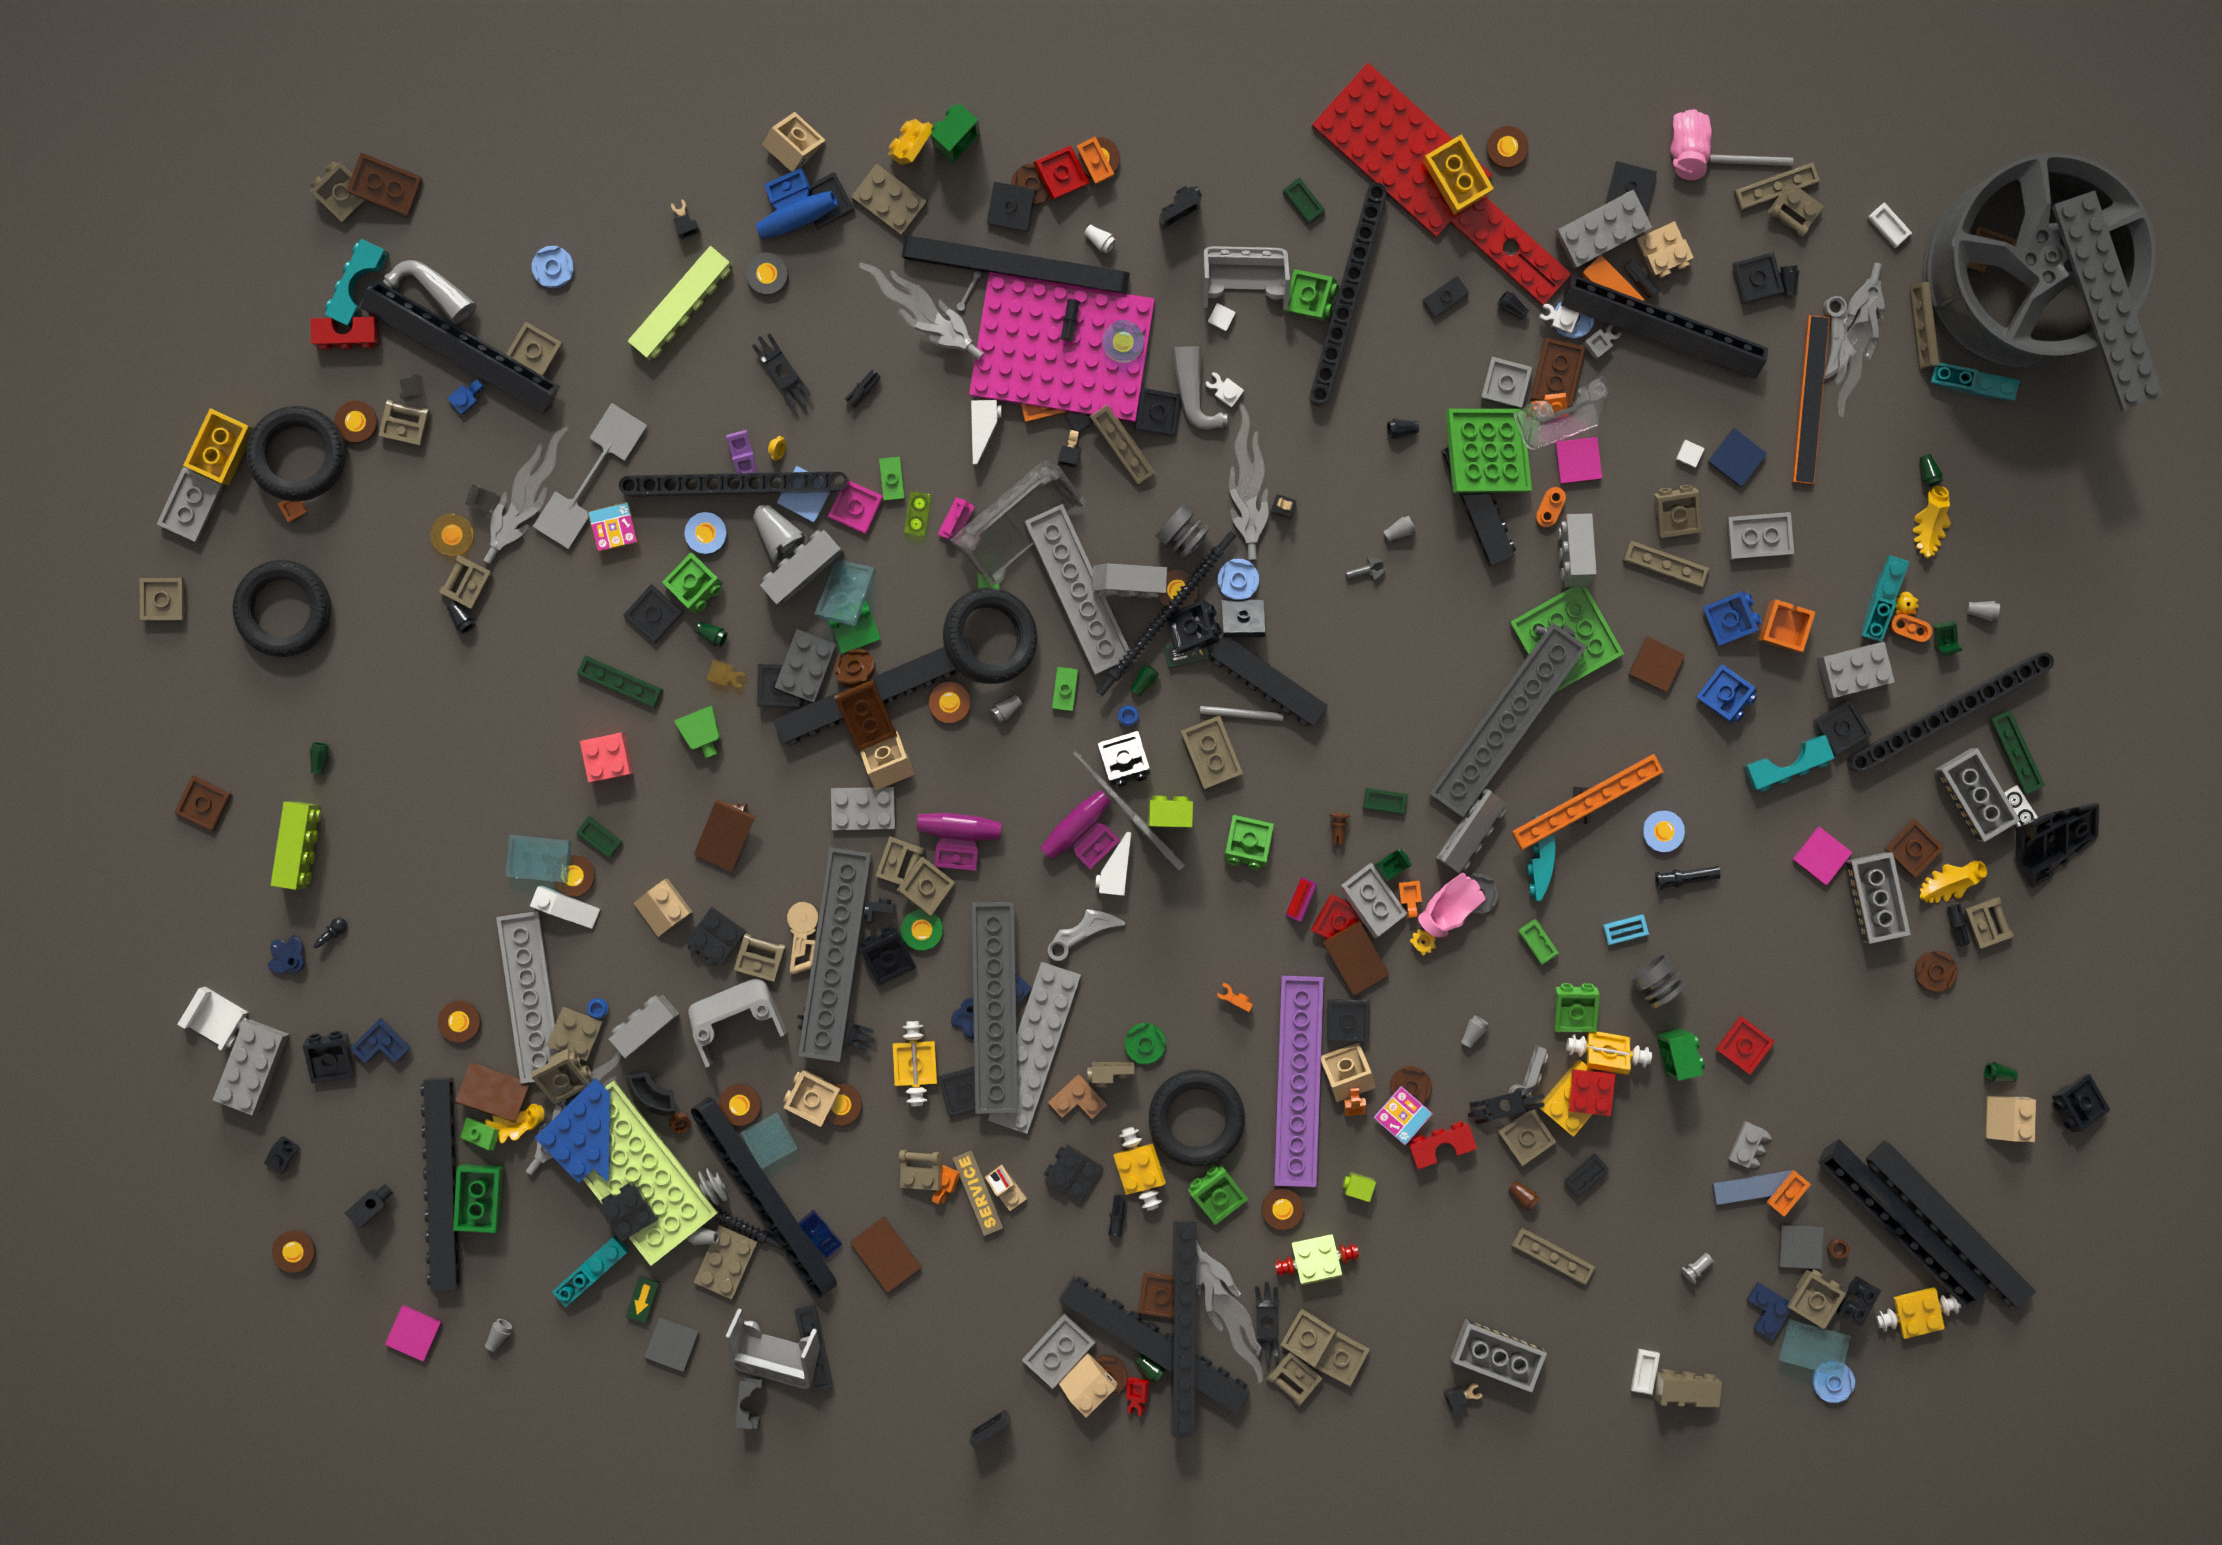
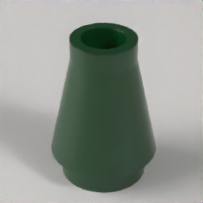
[1919,454,1943,487]
[695,621,728,647]
[1130,664,1160,696]
[309,742,331,774]
[1984,1062,2018,1082]
[1134,1354,1166,1383]

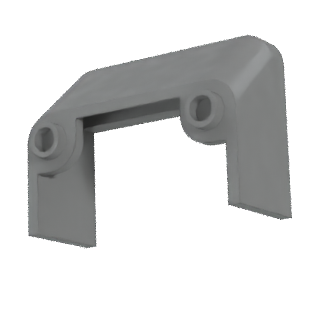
[1203,246,1290,310]
[688,977,787,1067]
[725,1308,820,1389]

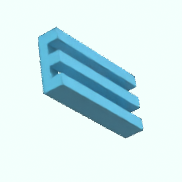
[1602,914,1649,945]

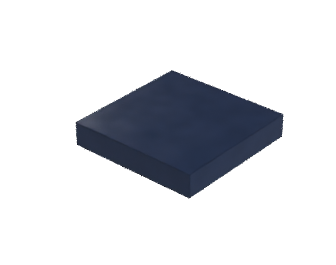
[1708,428,1767,487]

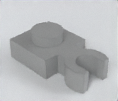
[1583,325,1621,359]

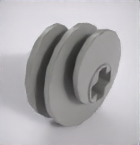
[698,1168,727,1205]

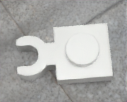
[1539,304,1579,334]
[1205,372,1244,408]

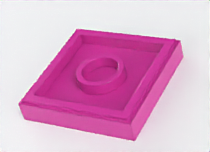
[1555,437,1602,484]
[828,480,883,534]
[1792,827,1852,885]
[385,1305,442,1361]

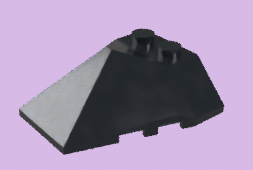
[2016,803,2099,888]

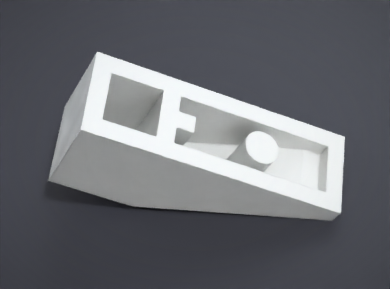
[971,400,1002,466]
[1095,832,1131,895]
[530,886,601,929]

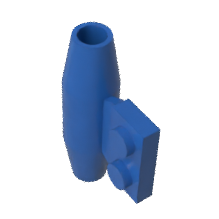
[756,168,838,239]

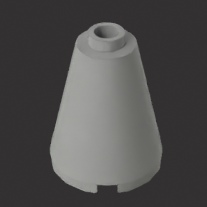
[753,505,808,564]

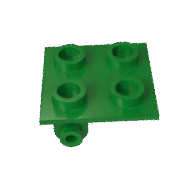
[827,600,881,654]

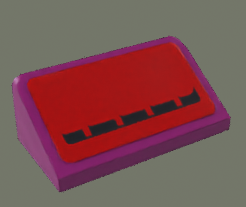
[1286,877,1317,922]

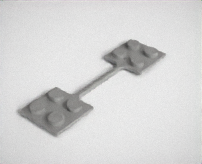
[533,403,648,549]

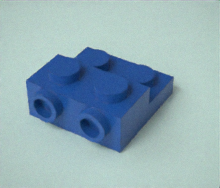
[1703,590,1762,646]
[1696,664,1757,725]

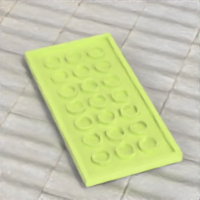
[583,1080,718,1266]

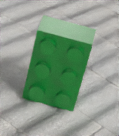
[931,103,980,164]
[1656,1028,1705,1081]
[453,1164,504,1233]

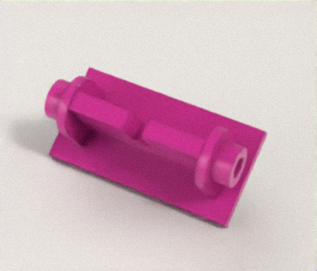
[938,497,975,543]

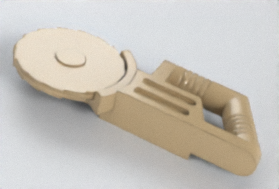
[787,902,818,975]

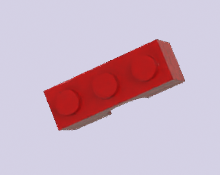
[310,317,380,350]
[1407,1121,1477,1169]

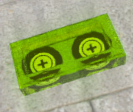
[904,491,931,536]

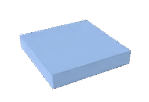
[777,466,830,523]

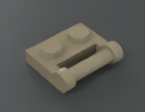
[1768,182,1824,237]
[378,400,430,446]
[439,555,492,609]
[876,836,925,885]
[1964,896,2014,949]
[734,933,786,982]
[899,1150,942,1191]
[1266,1351,1323,1406]

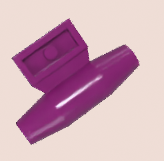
[1040,790,1120,869]
[917,813,1002,871]

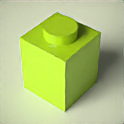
[1342,1172,1376,1202]

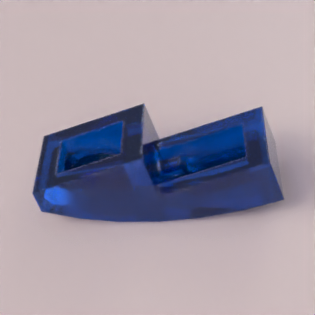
[798,1209,842,1257]

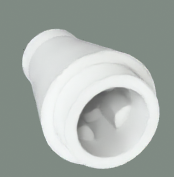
[1084,225,1116,253]

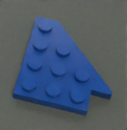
[535,1078,611,1183]

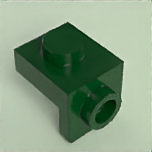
[1933,620,1963,656]
[1374,848,1412,882]

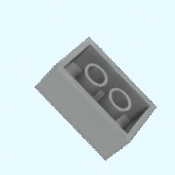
[1557,514,1597,587]
[1092,563,1167,598]
[1817,642,1895,699]
[609,995,679,1058]

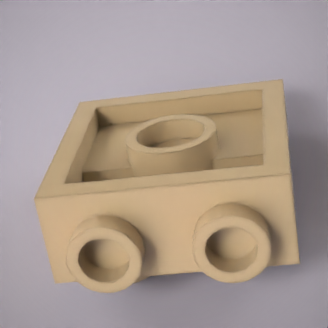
[1636,221,1694,278]
[783,1069,841,1127]

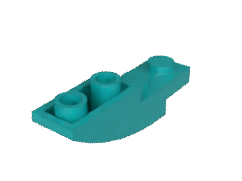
[1931,362,2020,402]
[1861,554,1910,642]
[1526,815,1555,901]
[552,1235,629,1307]

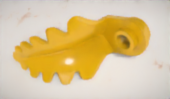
[1913,486,1951,558]
[1920,861,1987,903]
[485,1104,544,1144]

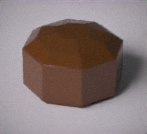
[669,1112,691,1134]
[1827,1238,1850,1260]

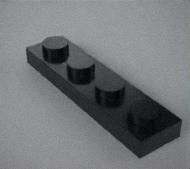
[794,1304,834,1392]

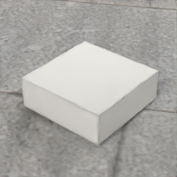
[1207,303,1236,332]
[1676,440,1705,468]

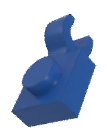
[447,379,485,415]

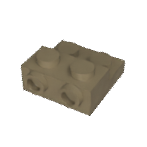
[310,161,364,222]
[1654,485,1702,538]
[531,1048,592,1105]
[1088,1062,1134,1087]
[1787,1269,1846,1329]

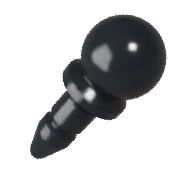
[313,917,347,949]

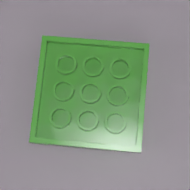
[1445,408,1532,493]
[1509,587,1624,694]

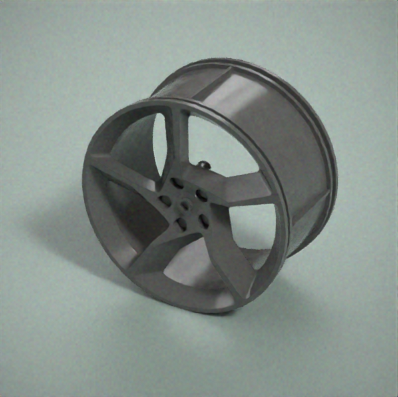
[1922,153,2156,371]

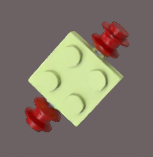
[1275,1234,1359,1285]

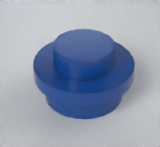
[1118,705,1139,726]
[587,998,608,1019]

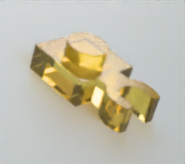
[707,659,746,688]

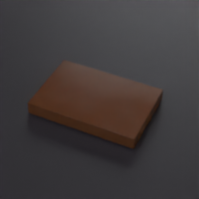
[346,153,422,217]
[1530,337,1586,409]
[834,680,897,751]
[694,799,756,872]
[1323,921,1390,996]
[455,1062,531,1123]
[850,1217,921,1293]

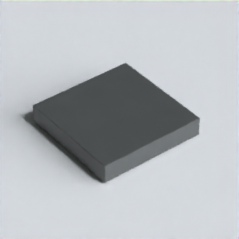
[1778,1224,1824,1269]
[644,1317,699,1372]

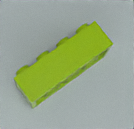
[1147,796,1193,827]
[270,801,322,890]

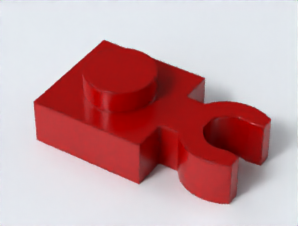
[1126,1377,1150,1417]

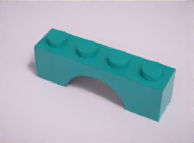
[325,239,389,328]
[1743,735,1835,792]

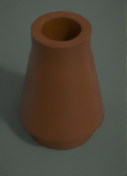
[1508,1180,1540,1211]

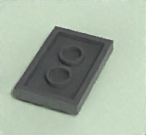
[774,629,836,703]

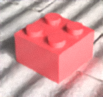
[580,733,633,782]

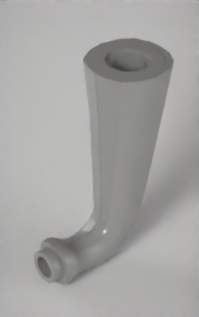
[383,260,476,325]
[1172,346,1227,430]

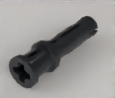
[1655,866,1721,891]

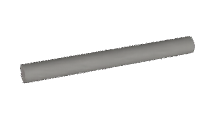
[1708,155,1793,166]
[1200,706,1284,721]

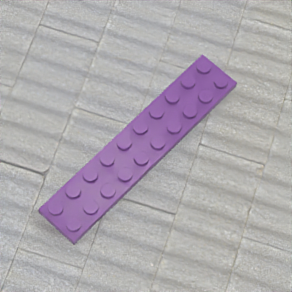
[1274,975,1324,1187]

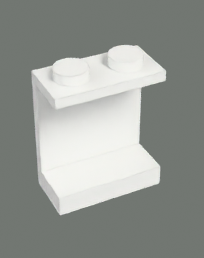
[177,987,249,1050]

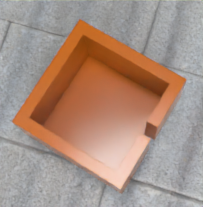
[1757,599,1816,653]

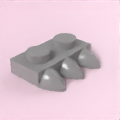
[1728,1121,1772,1168]

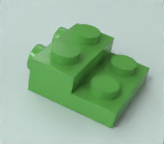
[1283,269,1339,321]
[662,552,724,614]
[1223,815,1274,870]
[1554,983,1600,1032]
[1188,1164,1248,1225]

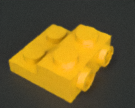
[888,119,933,165]

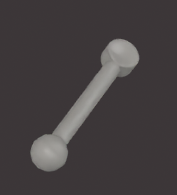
[957,271,982,311]

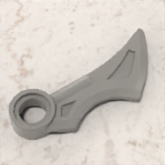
[1823,296,1856,379]
[1048,910,1125,961]

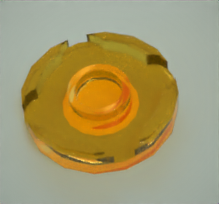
[430,514,473,556]

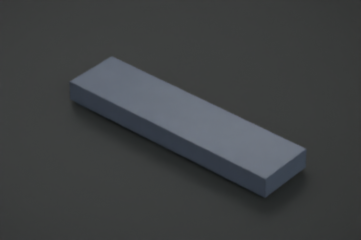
[1712,1170,1796,1205]

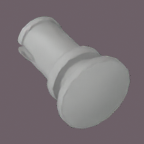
[1681,1253,1714,1285]

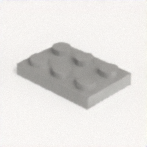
[157,467,224,542]
[1727,512,1794,559]
[831,787,895,830]
[1339,863,1407,938]
[1022,1313,1095,1389]

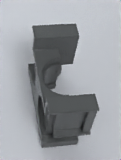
[735,1374,764,1429]

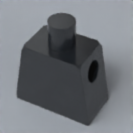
[344,1184,394,1229]

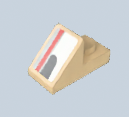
[985,1165,1027,1211]

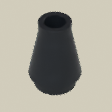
[1779,265,1800,296]
[1497,291,1529,320]
[1387,418,1419,439]
[447,601,475,633]

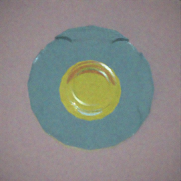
[1103,320,1144,363]

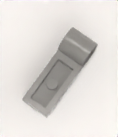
[1508,1045,1548,1097]

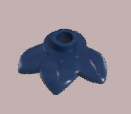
[267,935,305,974]
[951,998,974,1039]

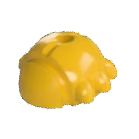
[768,436,787,462]
[1895,592,1919,615]
[1410,929,1436,955]

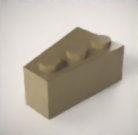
[1653,1369,1722,1407]

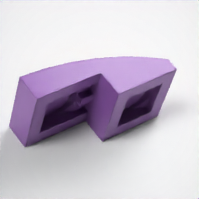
[726,430,759,473]

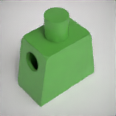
[674,706,721,758]

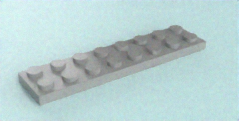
[1024,504,1130,675]
[496,911,560,1084]
[988,961,1081,1134]

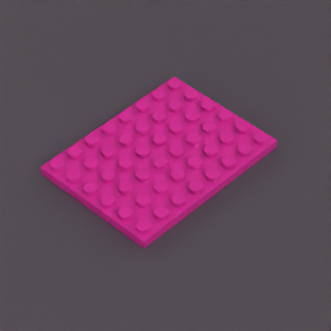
[969,272,1155,422]

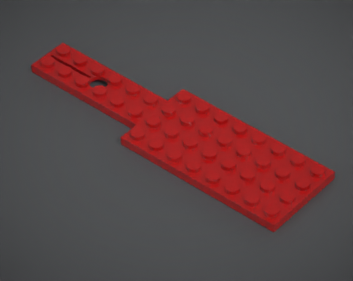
[1312,63,1571,306]

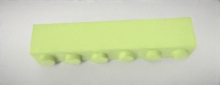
[628,246,732,360]

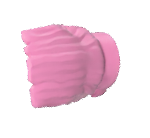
[1670,109,1712,180]
[1418,873,1485,938]

